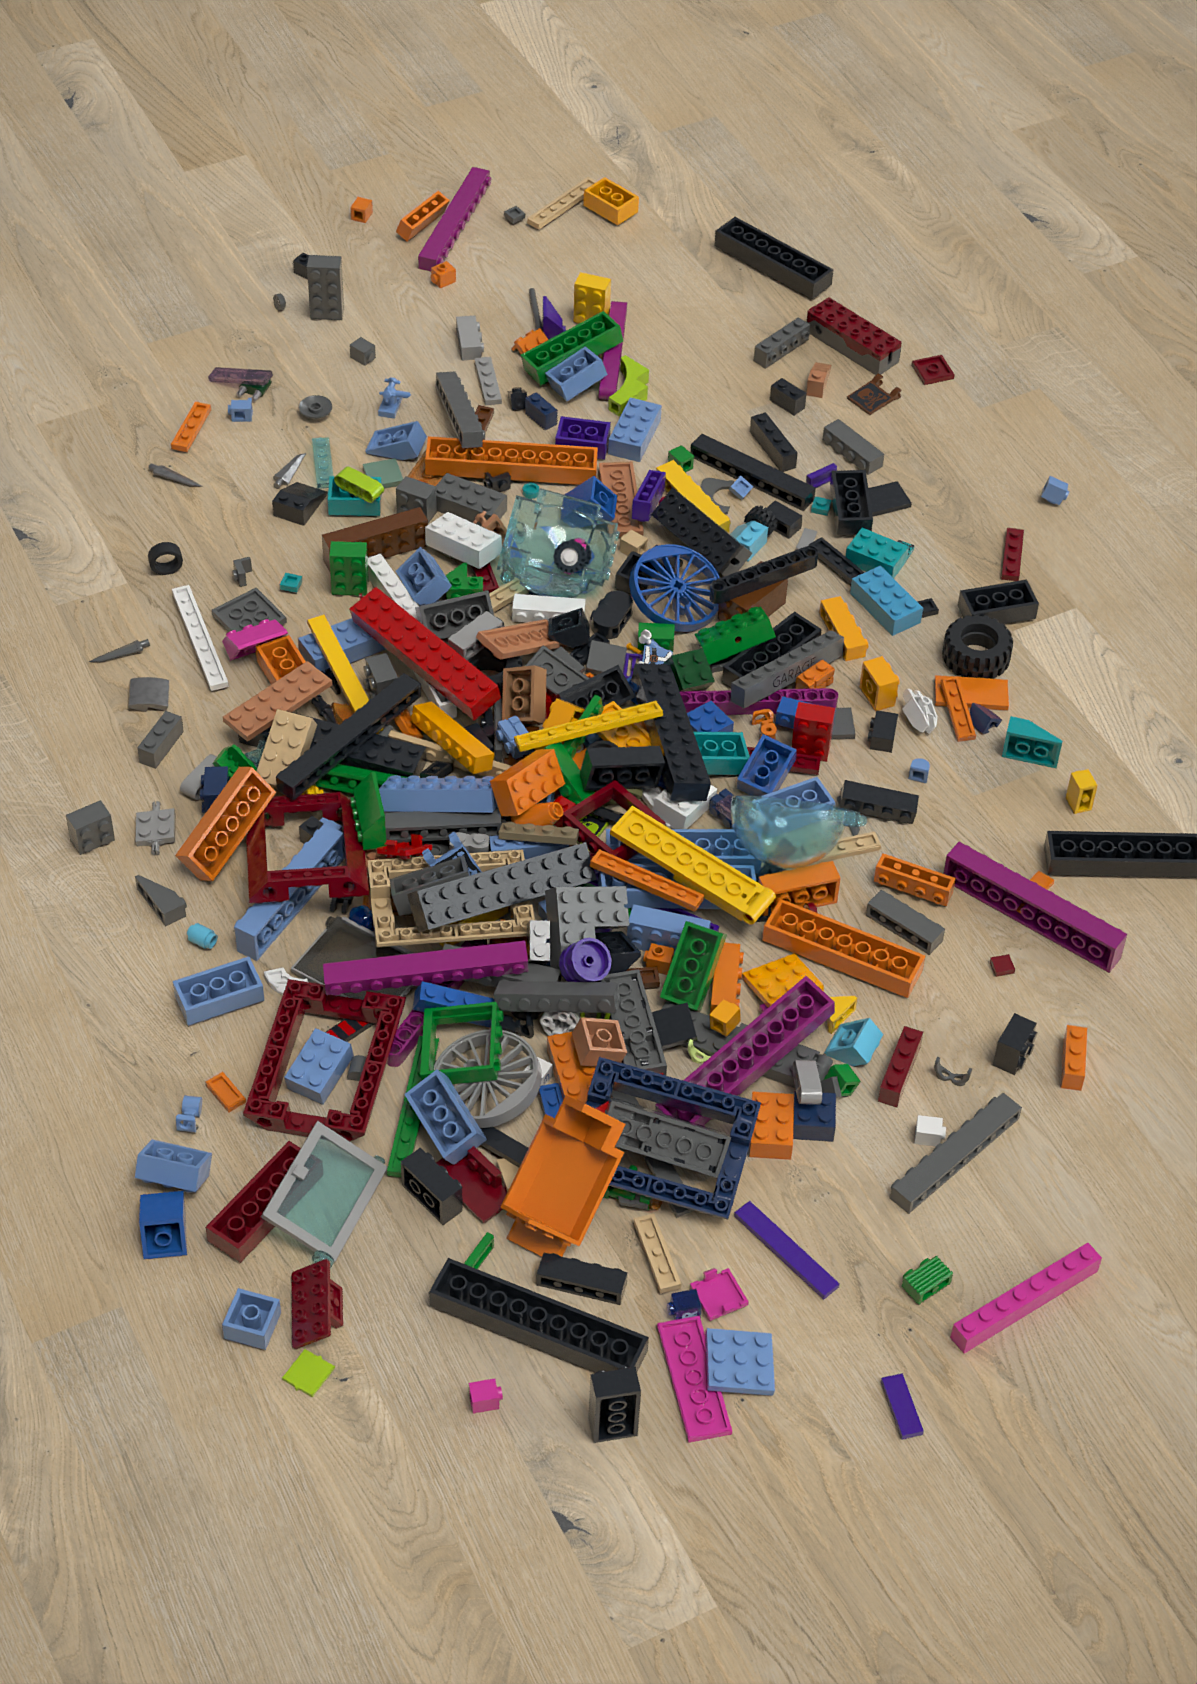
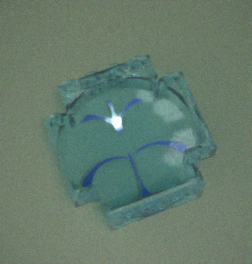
[497,488,620,598]

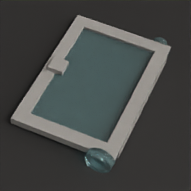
[261,1121,388,1268]

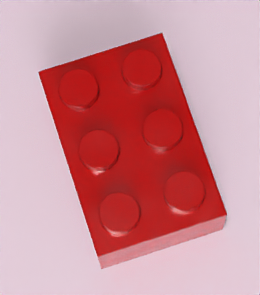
[792,702,835,762]

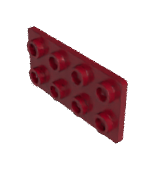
[436,1146,507,1223]
[292,1259,343,1349]

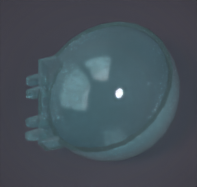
[731,796,868,869]

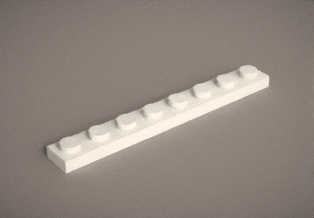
[172,585,229,691]

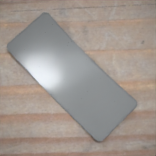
[796,528,817,549]

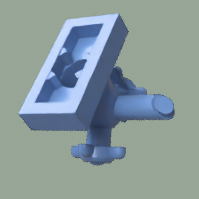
[378,377,411,419]

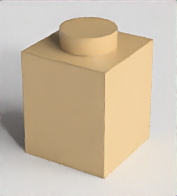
[620,530,648,556]

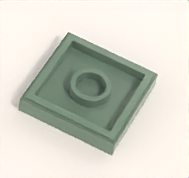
[363,458,403,488]

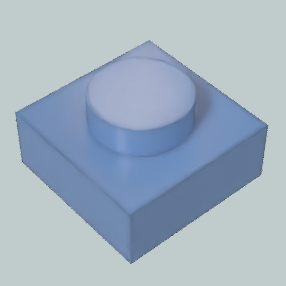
[729,476,753,500]

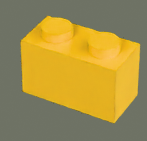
[1065,769,1098,814]

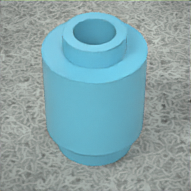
[187,923,218,949]

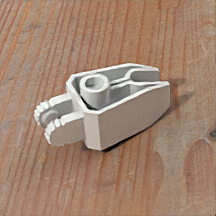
[902,689,937,734]

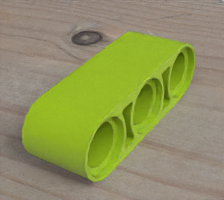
[334,466,384,503]

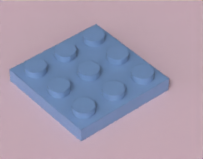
[705,1328,775,1396]

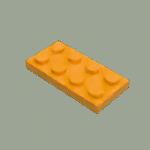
[596,701,652,747]

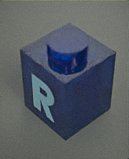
[667,1289,702,1320]

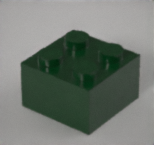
[663,648,715,692]

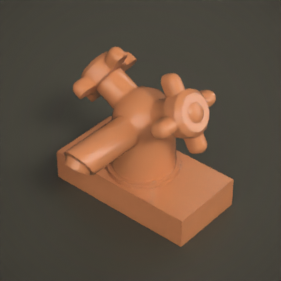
[473,511,513,549]

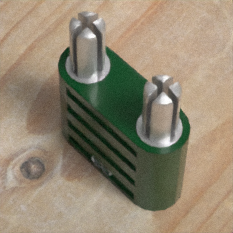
[236,373,272,402]

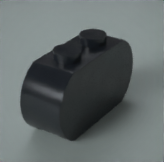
[590,591,633,639]

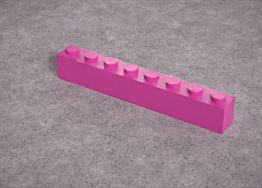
[950,1243,1102,1354]

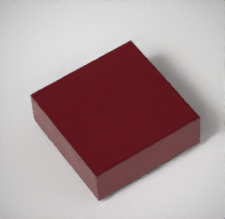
[989,954,1015,977]

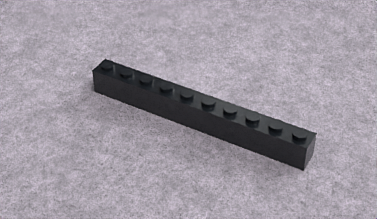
[276,673,421,801]

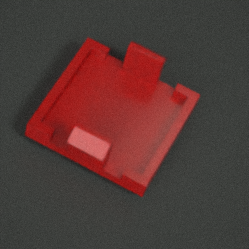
[377,834,432,859]

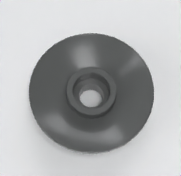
[299,395,332,419]

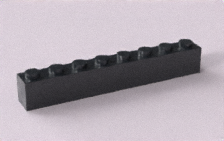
[690,434,816,512]

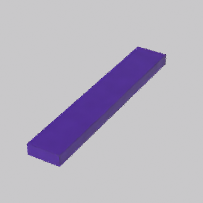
[734,1201,840,1300]

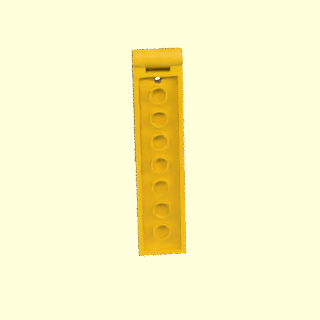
[610,806,776,925]

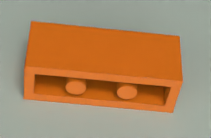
[1061,1025,1087,1091]

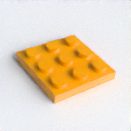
[742,953,824,1008]

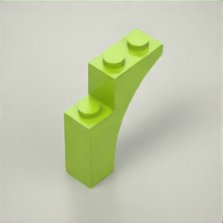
[608,355,649,417]

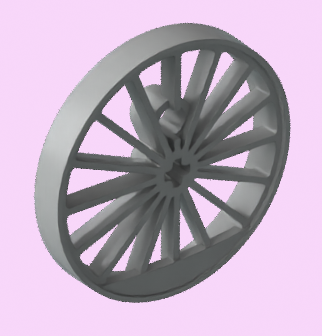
[434,1029,542,1128]

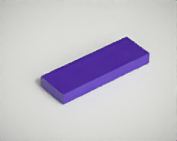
[881,1373,924,1440]

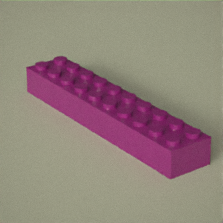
[943,841,1127,973]
[655,976,835,1126]

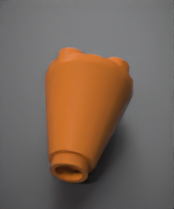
[510,802,563,826]

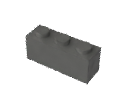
[137,711,184,769]

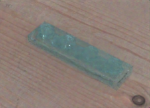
[312,437,333,489]

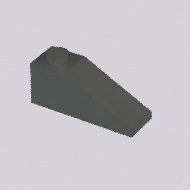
[135,875,187,927]

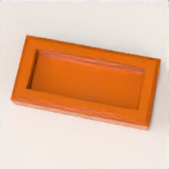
[205,1072,246,1112]

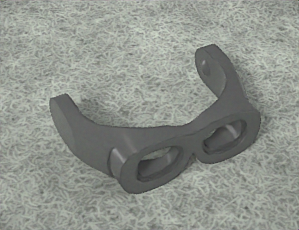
[934,1056,973,1086]

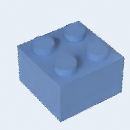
[222,1288,281,1350]

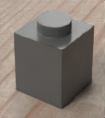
[350,337,376,366]

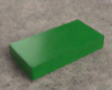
[464,1232,494,1269]

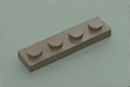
[499,822,579,845]

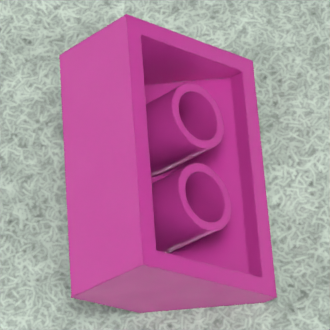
[222,619,288,661]

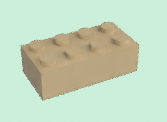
[256,709,317,790]

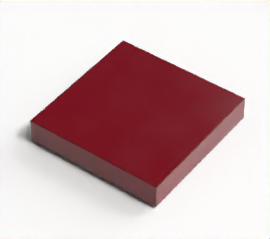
[911,355,955,385]

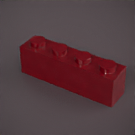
[878,1026,924,1108]

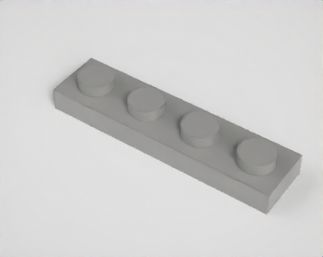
[475,357,502,406]

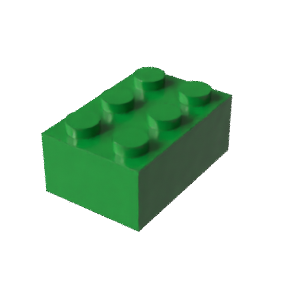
[329,541,369,596]

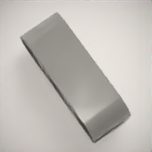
[180,754,217,800]
[793,1060,822,1105]

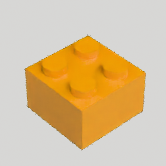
[859,656,900,712]

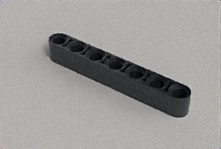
[709,546,818,604]

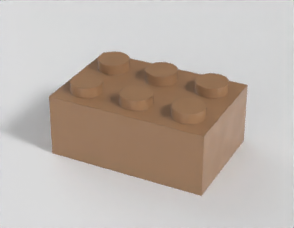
[502,665,547,726]

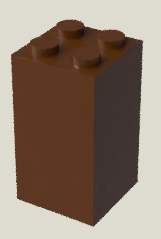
[718,561,788,621]

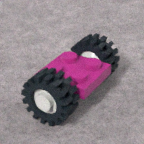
[553,538,592,575]

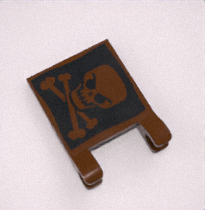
[847,373,902,415]

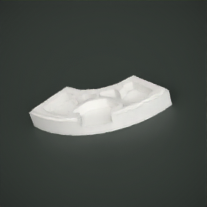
[264,968,308,995]

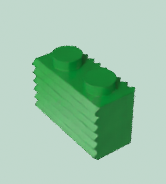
[901,1256,953,1305]

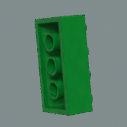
[350,772,386,850]

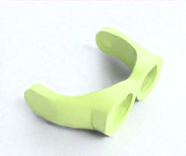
[688,1039,711,1064]

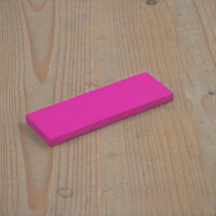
[657,1315,732,1443]

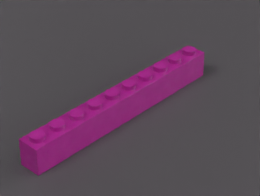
[418,167,492,272]
[323,941,529,995]

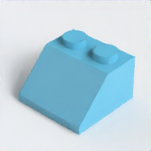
[731,520,768,562]
[824,1018,884,1066]

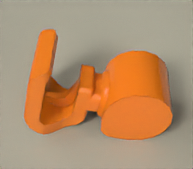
[752,709,777,740]

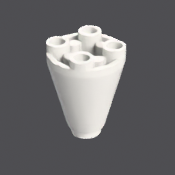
[540,1012,581,1036]

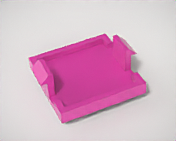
[690,1268,749,1321]

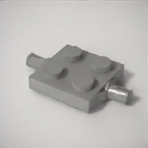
[136,801,176,855]

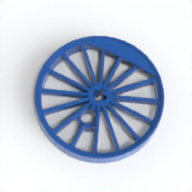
[629,544,720,632]

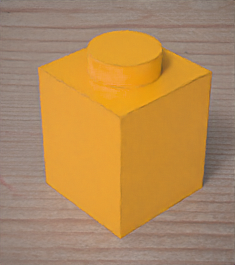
[709,999,741,1037]

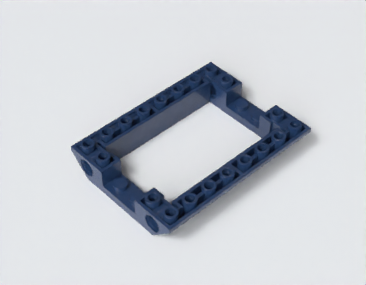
[586,1057,761,1220]

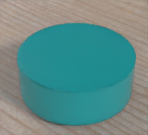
[522,483,540,499]

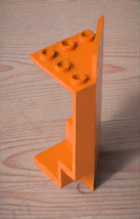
[501,1095,626,1257]

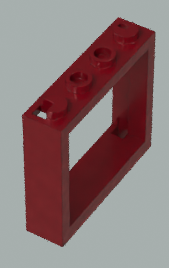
[562,780,666,861]

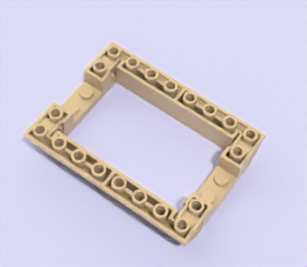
[367,850,535,947]

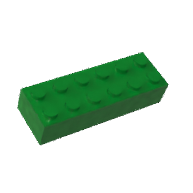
[521,311,623,386]

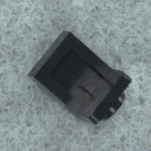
[508,387,527,410]
[483,472,511,492]

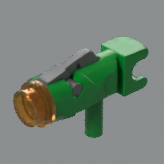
[603,1165,663,1211]

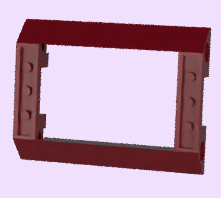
[246,792,369,904]
[243,979,406,1142]

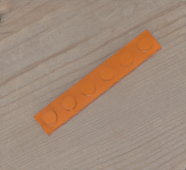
[590,849,704,912]

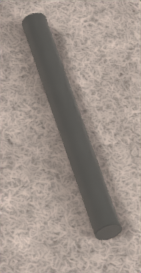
[529,288,543,331]

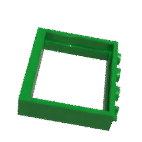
[420,1002,503,1084]

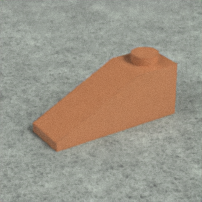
[806,362,832,398]

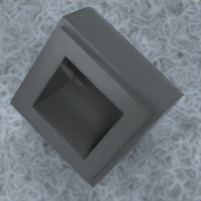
[347,1055,367,1081]

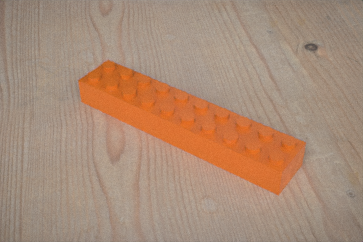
[425,436,598,485]

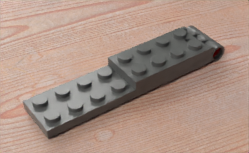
[662,1001,833,1088]

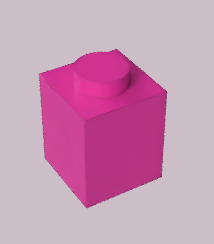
[469,1378,503,1414]

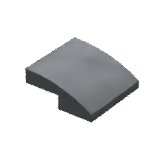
[128,677,169,712]

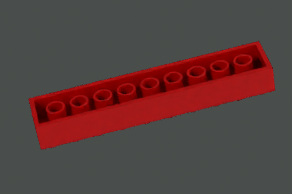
[349,587,501,721]

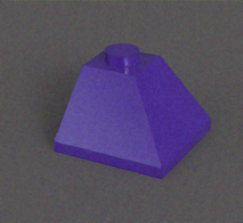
[542,296,566,339]

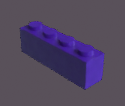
[632,470,666,522]

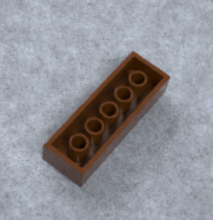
[322,507,428,572]

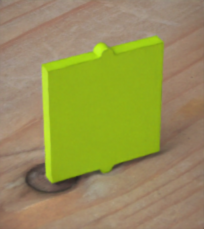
[282,1349,335,1397]

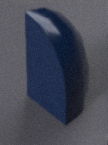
[970,703,1002,734]

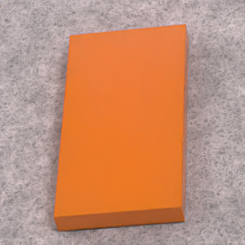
[935,675,1009,710]

